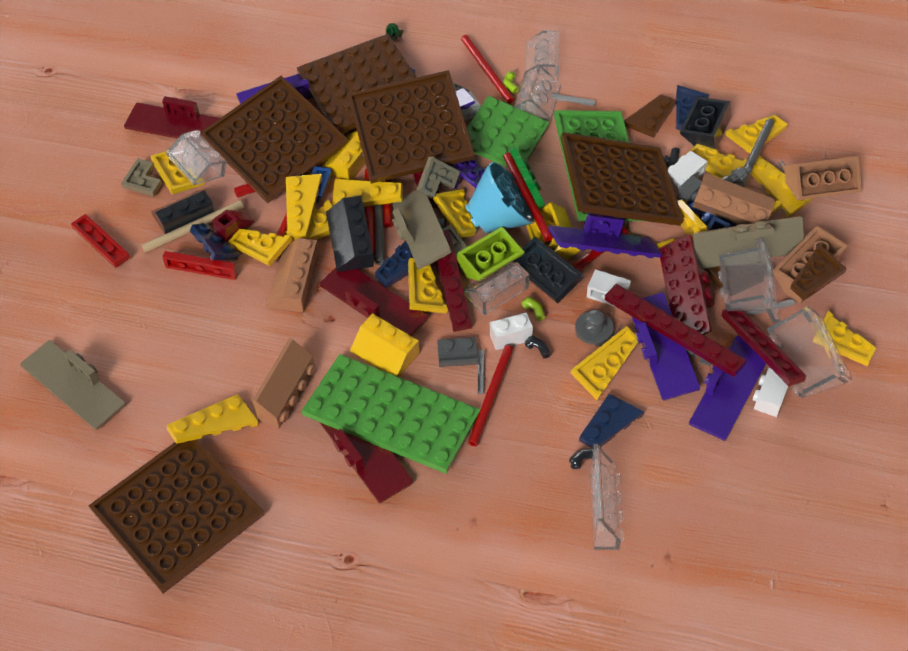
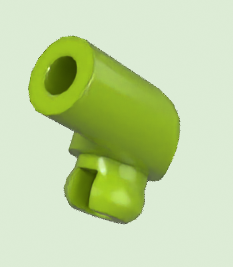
[503,71,519,94]
[521,297,545,321]

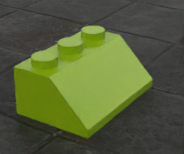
[457,227,525,281]

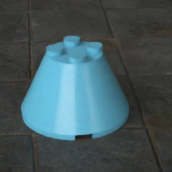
[465,162,535,234]

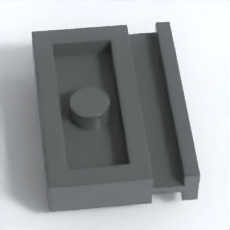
[437,337,478,367]

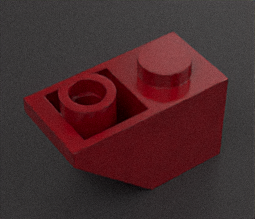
[212,210,255,243]

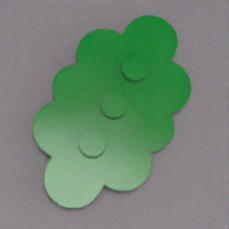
[510,146,546,209]

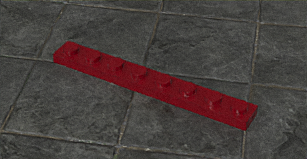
[605,284,746,377]

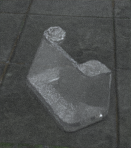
[767,306,852,398]

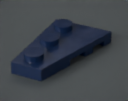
[676,85,709,130]
[190,223,240,261]
[375,241,413,288]
[579,394,644,451]

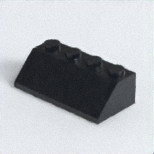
[326,195,374,272]

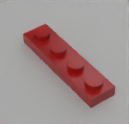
[71,214,130,268]
[162,251,238,280]

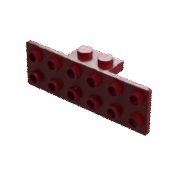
[124,96,220,144]
[659,234,715,335]
[320,268,428,336]
[319,422,413,503]

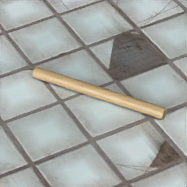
[141,200,244,253]

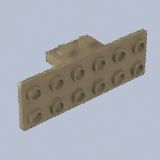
[392,190,452,269]
[693,216,804,269]
[20,340,125,430]

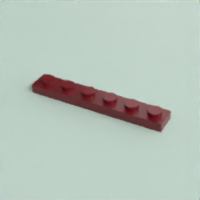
[437,230,472,332]
[721,306,806,386]

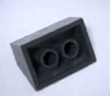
[680,97,731,149]
[151,190,215,234]

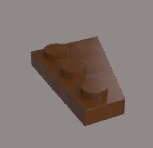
[624,94,676,138]
[790,244,847,301]

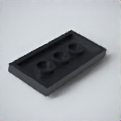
[510,237,584,304]

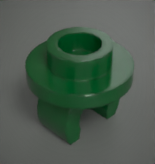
[386,23,404,40]

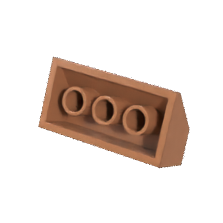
[784,156,862,200]
[692,173,775,225]
[773,226,848,304]
[266,238,319,313]
[253,338,315,429]

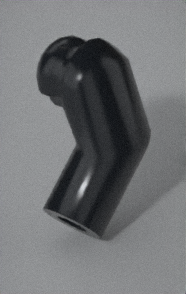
[663,147,680,167]
[525,336,551,359]
[569,448,596,469]

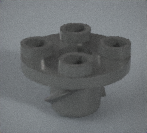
[575,309,614,346]

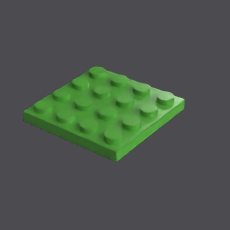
[467,95,550,168]

